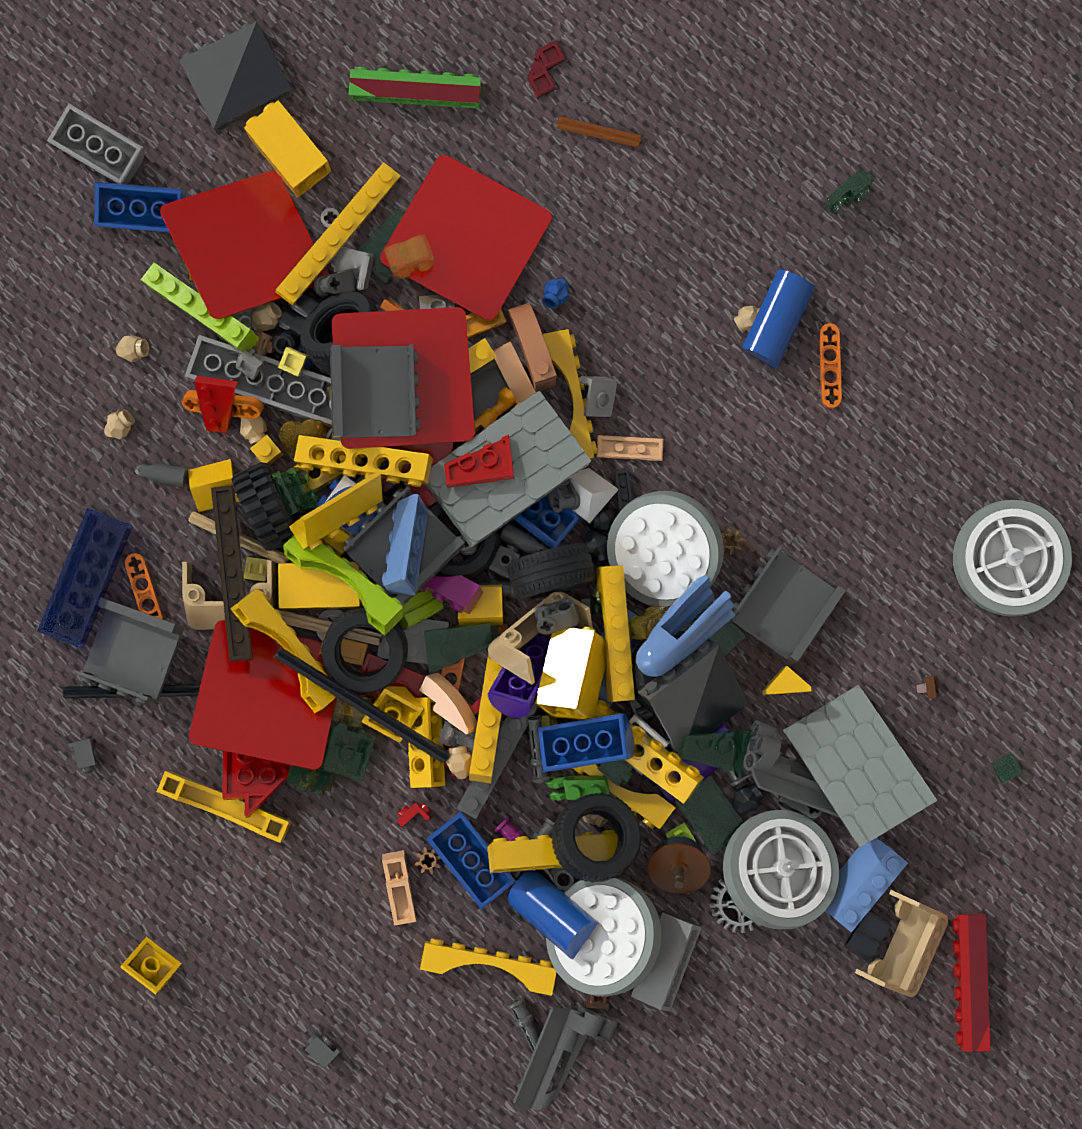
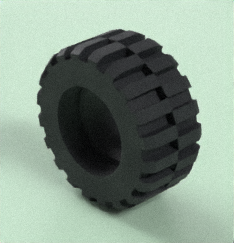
[231,462,296,551]

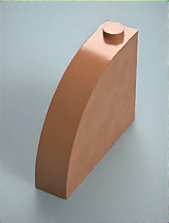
[508,303,556,393]

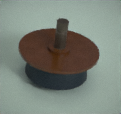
[648,836,711,894]

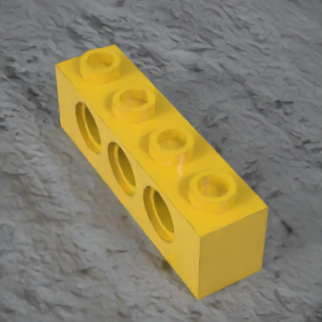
[408,697,445,788]

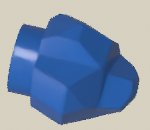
[542,279,569,309]

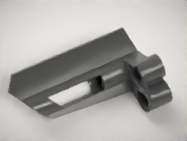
[743,721,839,817]
[513,1005,619,1113]

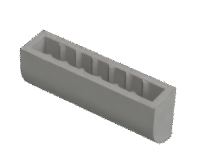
[631,912,702,1012]

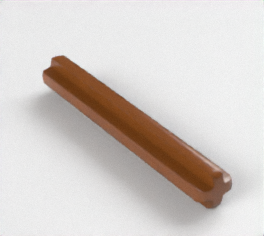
[557,116,642,148]

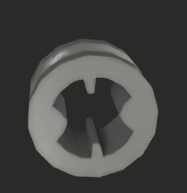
[321,208,339,228]

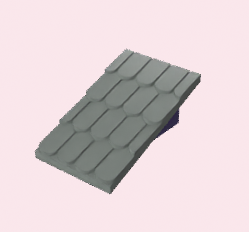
[426,391,591,548]
[783,685,937,847]

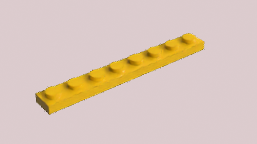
[276,162,401,306]

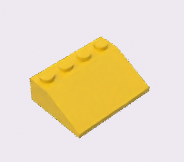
[289,471,383,550]

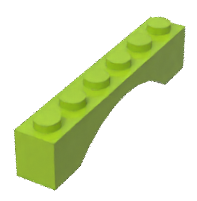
[141,262,259,352]
[283,535,403,635]

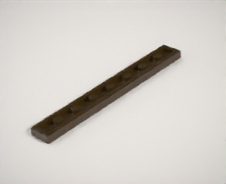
[211,485,253,663]

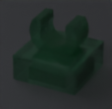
[581,598,602,620]
[991,753,1022,783]

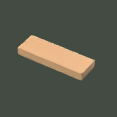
[493,342,536,404]
[597,435,663,461]

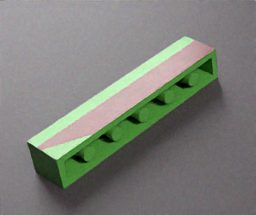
[348,67,481,109]

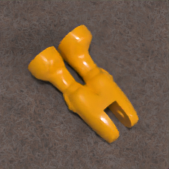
[474,387,520,433]

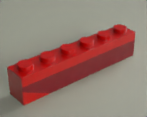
[952,913,990,1052]

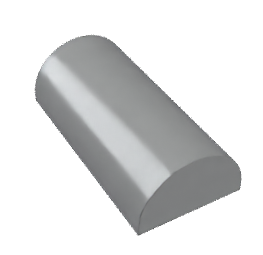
[47,104,145,184]

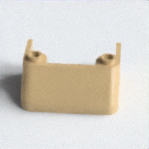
[182,560,276,630]
[488,592,593,685]
[855,890,948,997]

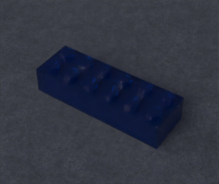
[37,508,133,649]

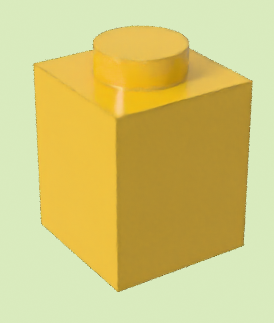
[250,435,284,466]

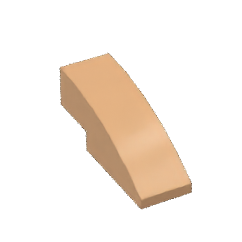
[419,672,477,735]
[382,850,416,926]

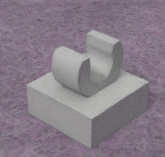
[235,349,264,380]

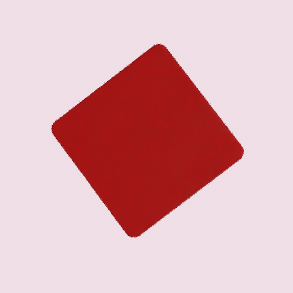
[380,155,552,321]
[160,171,329,319]
[332,307,475,449]
[189,620,336,770]

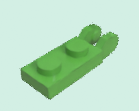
[547,776,611,801]

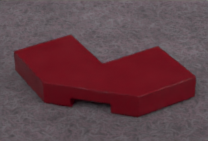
[527,40,566,99]

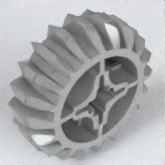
[710,879,760,933]

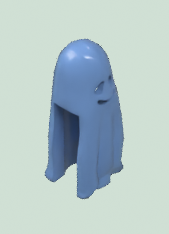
[636,576,735,677]

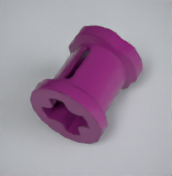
[494,816,523,841]

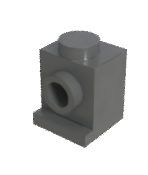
[489,544,520,580]
[68,739,99,773]
[305,1032,342,1068]

